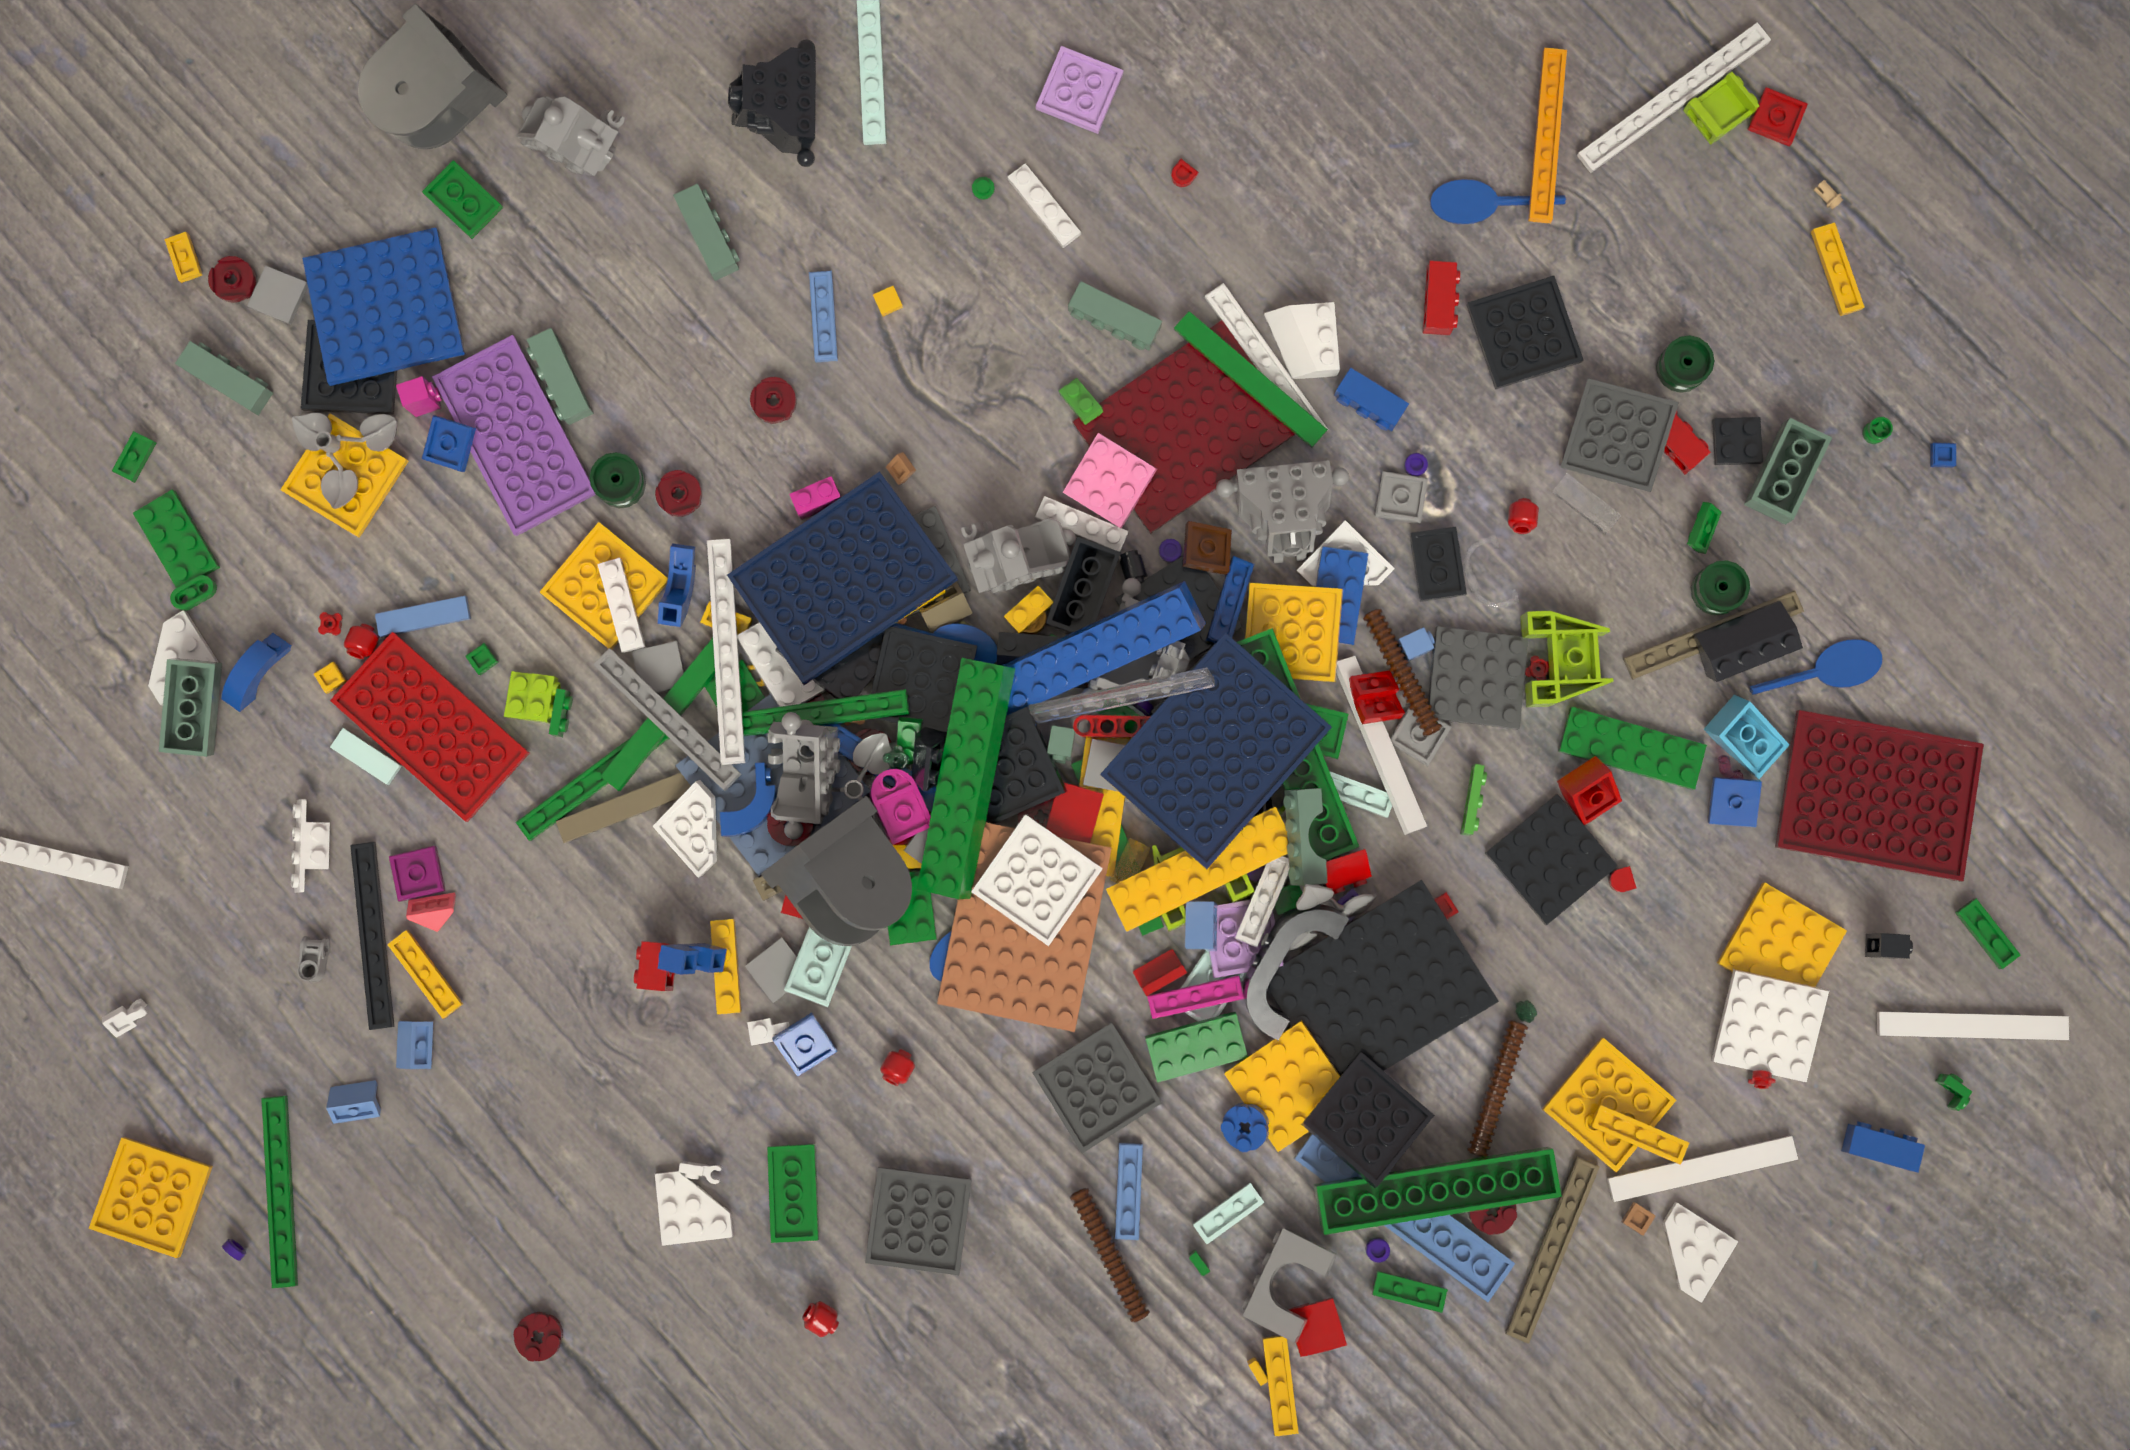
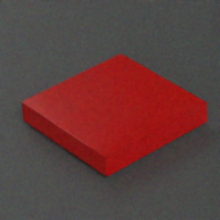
[1748,87,1808,147]

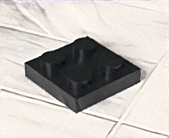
[1712,417,1763,465]

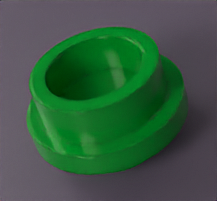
[972,177,995,200]

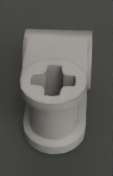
[297,936,330,982]

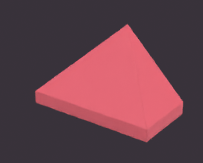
[406,892,456,932]

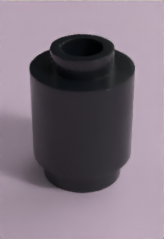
[1119,550,1148,582]

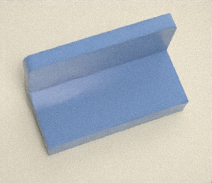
[1185,902,1217,951]
[396,1021,433,1069]
[326,1080,381,1124]

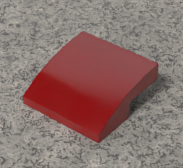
[1349,670,1405,725]
[1288,1297,1347,1357]

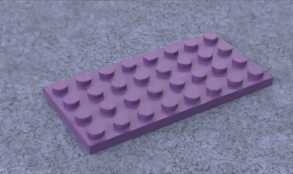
[432,335,596,536]

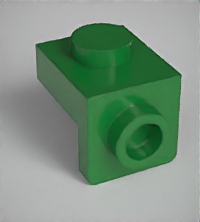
[1935,1073,1972,1111]

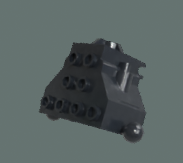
[728,39,816,167]

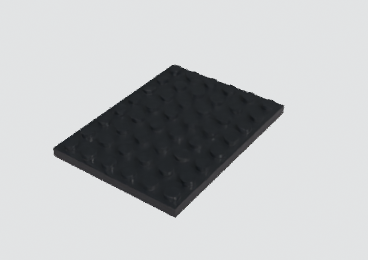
[1268,879,1499,1076]

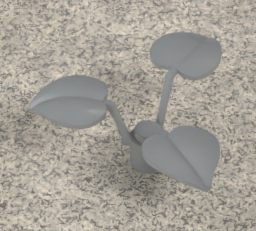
[292,413,397,509]
[829,733,893,838]
[1288,884,1377,951]

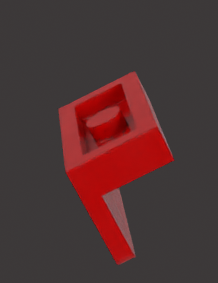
[1133,949,1187,996]

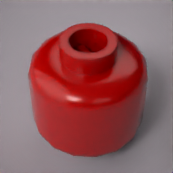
[1508,498,1539,534]
[344,623,379,659]
[880,1049,915,1086]
[802,1301,839,1338]

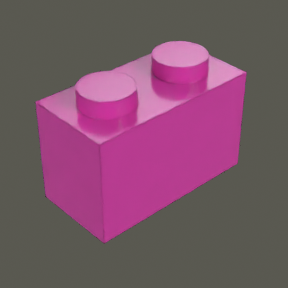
[396,376,442,417]
[789,476,841,520]

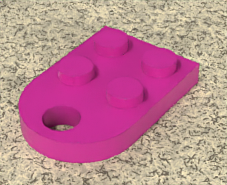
[870,769,931,845]

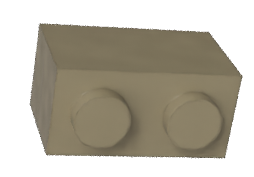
[919,581,973,633]

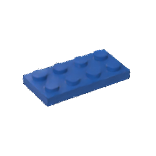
[1316,546,1369,645]

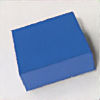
[1930,443,1956,467]

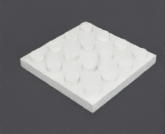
[737,622,825,707]
[972,814,1103,946]
[1711,969,1829,1082]

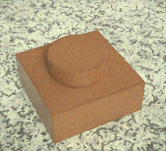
[886,452,916,485]
[1621,1202,1655,1236]

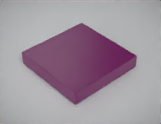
[389,846,445,902]

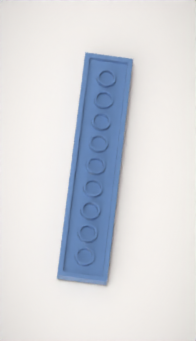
[1294,1133,1516,1302]

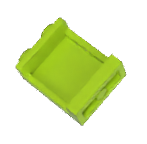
[1683,71,1759,145]

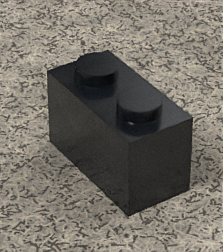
[1865,933,1913,959]

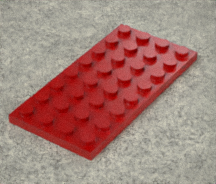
[330,632,530,822]

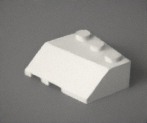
[1264,302,1340,379]

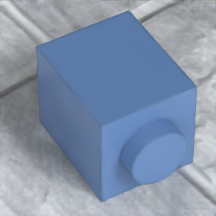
[1397,627,1435,661]

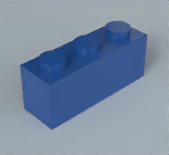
[1334,368,1409,431]
[1841,1121,1925,1173]

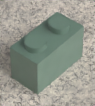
[1047,726,1075,764]

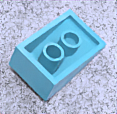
[1704,695,1790,779]

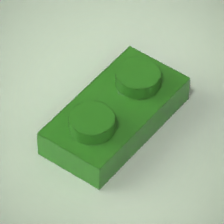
[1058,378,1104,425]

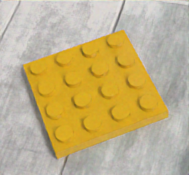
[280,413,409,538]
[540,522,668,650]
[1245,583,1343,682]
[1717,882,1847,987]
[1224,1020,1340,1152]
[1542,1037,1676,1173]
[89,1137,213,1258]

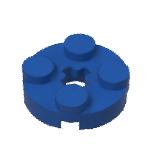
[1221,1103,1269,1152]

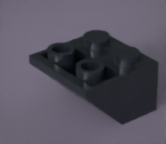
[911,727,947,791]

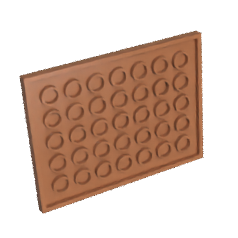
[937,822,1112,1032]

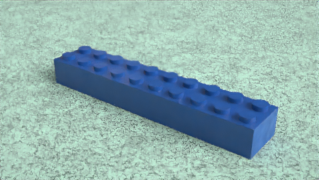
[1002,581,1206,716]

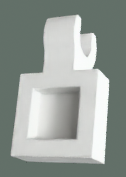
[102,999,147,1038]
[747,1018,790,1046]
[679,1161,722,1184]

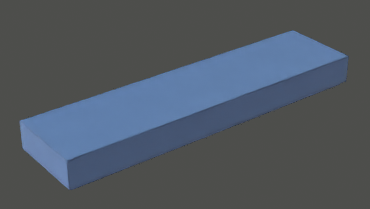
[809,271,838,363]
[375,596,471,637]
[1115,1143,1143,1240]

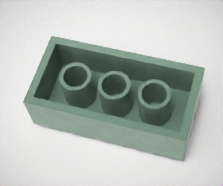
[1744,418,1832,525]
[159,658,222,757]

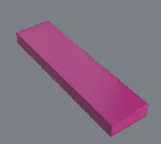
[1147,976,1244,1019]

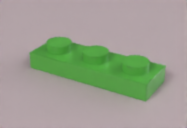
[1460,764,1487,836]

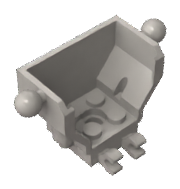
[517,96,625,176]
[1216,460,1349,564]
[961,518,1076,594]
[1081,578,1190,706]
[768,712,840,839]

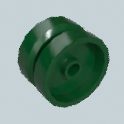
[1656,335,1715,393]
[589,452,646,509]
[1691,560,1750,616]

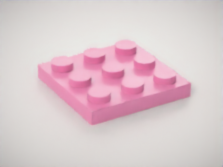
[1063,433,1157,528]

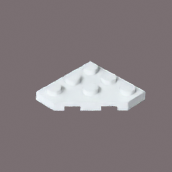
[1296,520,1395,586]
[148,610,219,706]
[653,780,717,878]
[655,1171,734,1246]
[1663,1202,1738,1303]

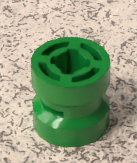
[1862,417,1893,444]

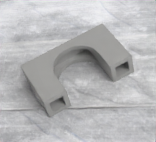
[1242,1228,1337,1343]

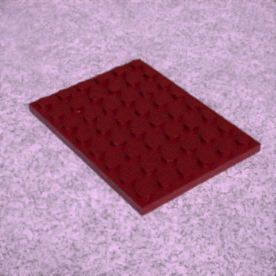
[1072,320,1296,534]
[1775,710,1984,882]

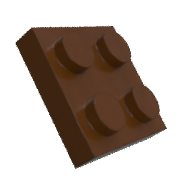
[1183,521,1232,575]

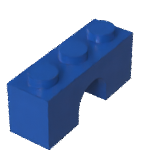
[658,943,727,975]

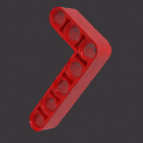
[1073,715,1151,738]

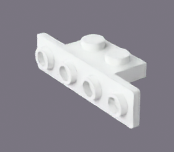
[291,799,330,893]

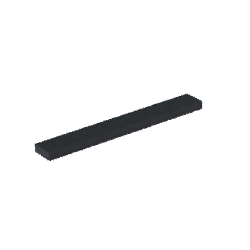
[350,842,394,1030]

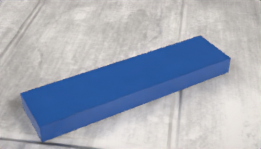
[1206,556,1254,644]

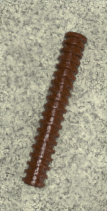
[1363,609,1442,736]
[1467,1020,1528,1157]
[1070,1188,1150,1322]

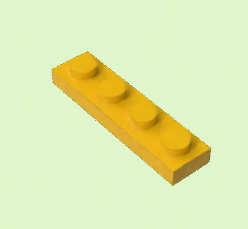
[1811,223,1864,316]
[710,919,742,1014]
[387,930,463,1019]
[1590,1104,1689,1165]
[1262,1336,1299,1436]

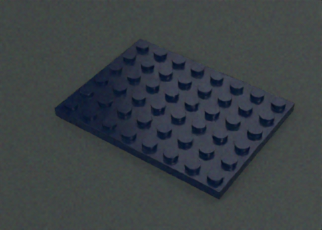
[727,471,958,685]
[1100,633,1332,869]

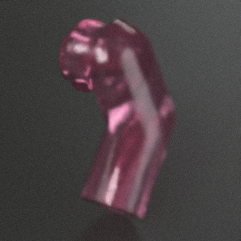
[1718,755,1744,779]

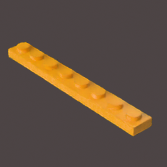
[1528,48,1567,224]

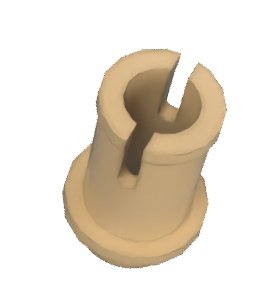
[1813,180,1843,210]

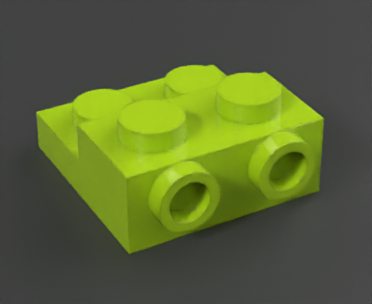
[504,671,561,724]

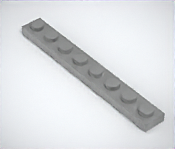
[593,648,742,791]

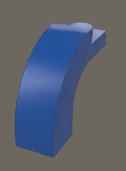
[658,543,696,627]
[221,633,291,712]
[720,762,778,837]

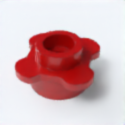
[318,612,343,636]
[1525,656,1549,681]
[1748,1070,1776,1089]

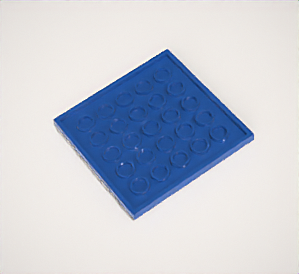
[302,227,465,386]

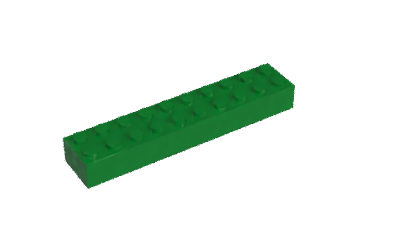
[1237,628,1359,860]
[917,658,1015,899]
[1314,1147,1562,1235]

